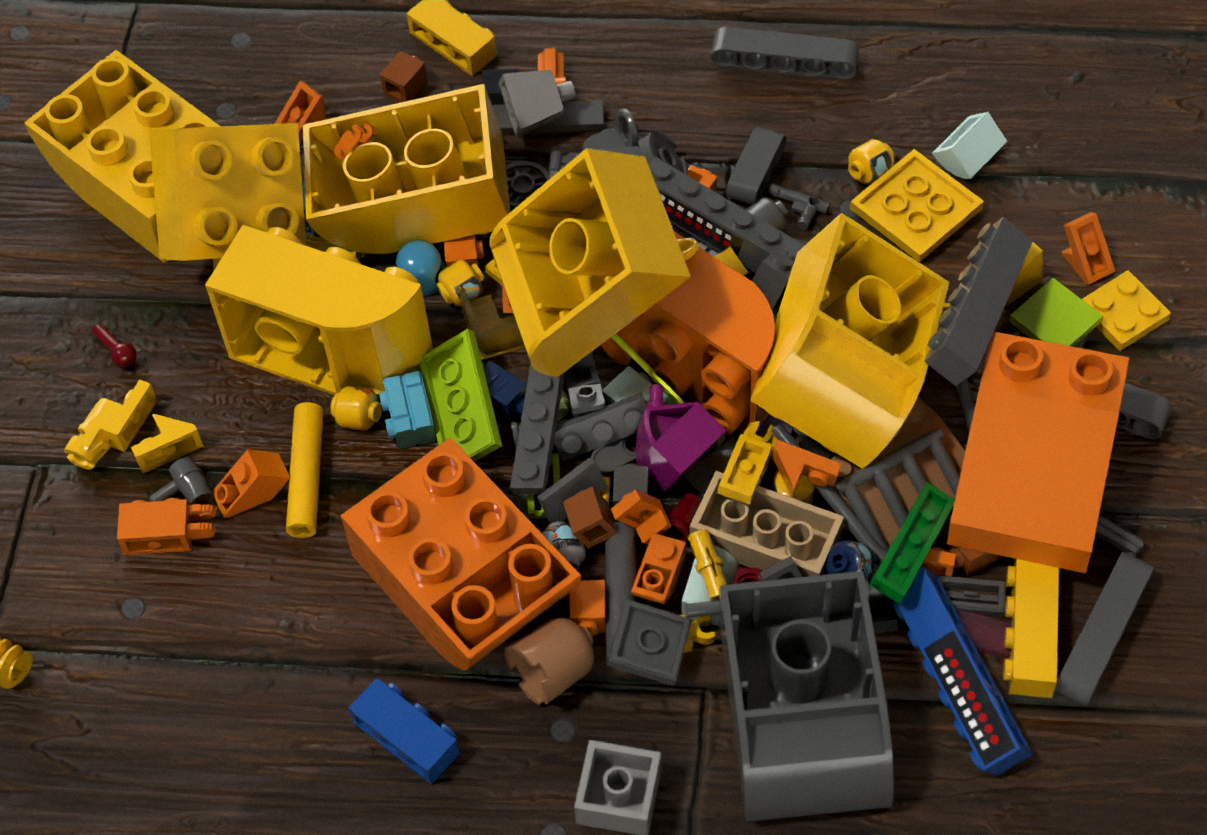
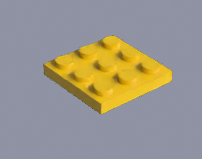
[850,149,984,263]

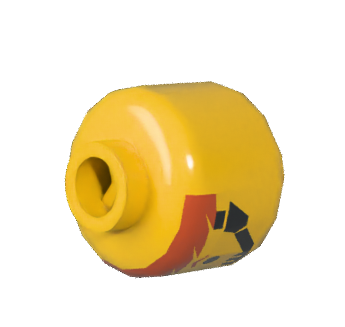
[330,386,382,431]

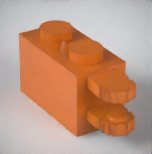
[117,498,217,555]

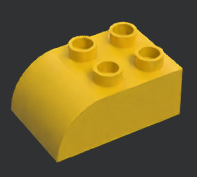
[303,84,511,254]

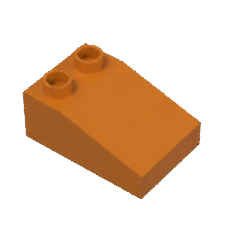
[947,332,1129,574]

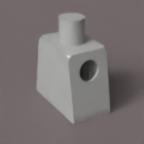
[499,70,576,137]

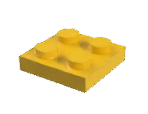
[1082,270,1171,351]

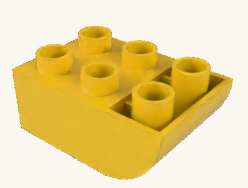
[24,50,220,263]
[489,148,691,377]
[750,213,949,469]
[205,225,433,398]

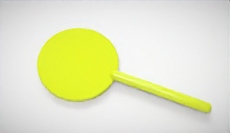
[611,333,684,404]

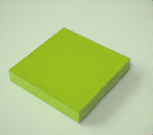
[1009,278,1103,347]

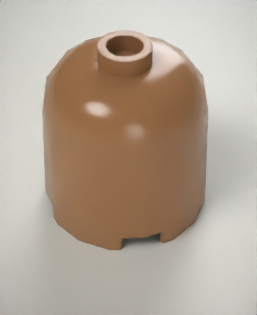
[504,617,594,705]

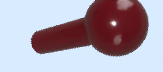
[92,324,137,368]

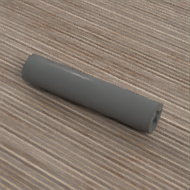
[605,522,637,660]

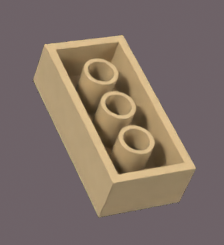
[690,471,844,577]

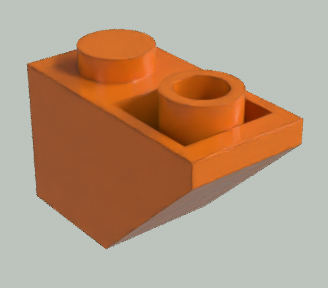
[212,449,290,518]
[631,533,686,604]

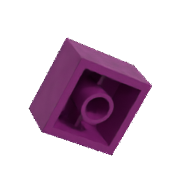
[636,385,726,492]

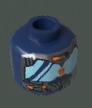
[825,540,878,582]

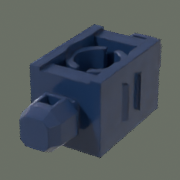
[483,360,527,424]

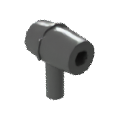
[150,457,212,505]

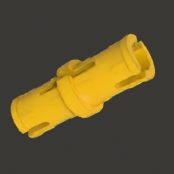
[688,529,727,601]

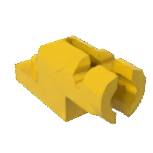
[64,379,157,470]
[717,421,777,504]

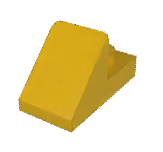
[131,414,203,474]

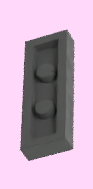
[554,392,647,462]

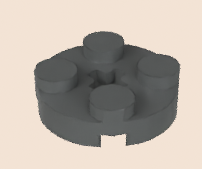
[638,130,688,175]

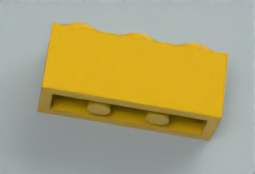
[406,0,497,76]

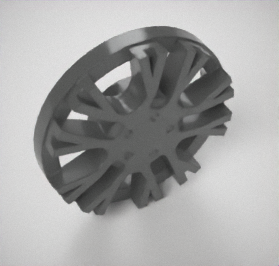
[506,161,549,211]

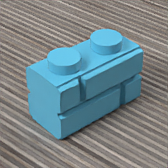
[379,371,437,449]

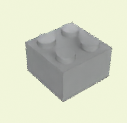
[574,740,662,835]

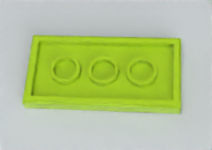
[420,329,502,462]

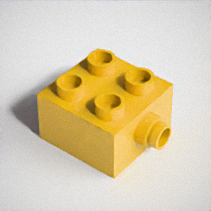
[149,123,306,270]

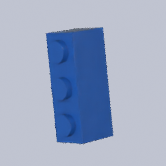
[348,678,460,785]

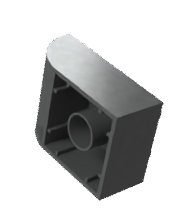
[719,571,893,822]

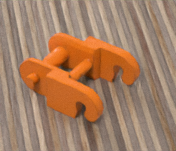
[334,123,374,159]

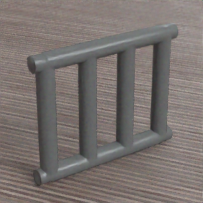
[835,428,960,550]

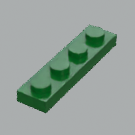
[869,482,955,603]

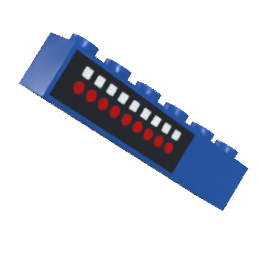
[892,567,1033,776]

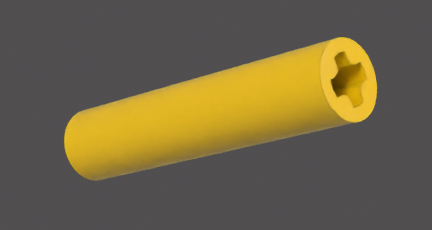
[286,402,324,538]

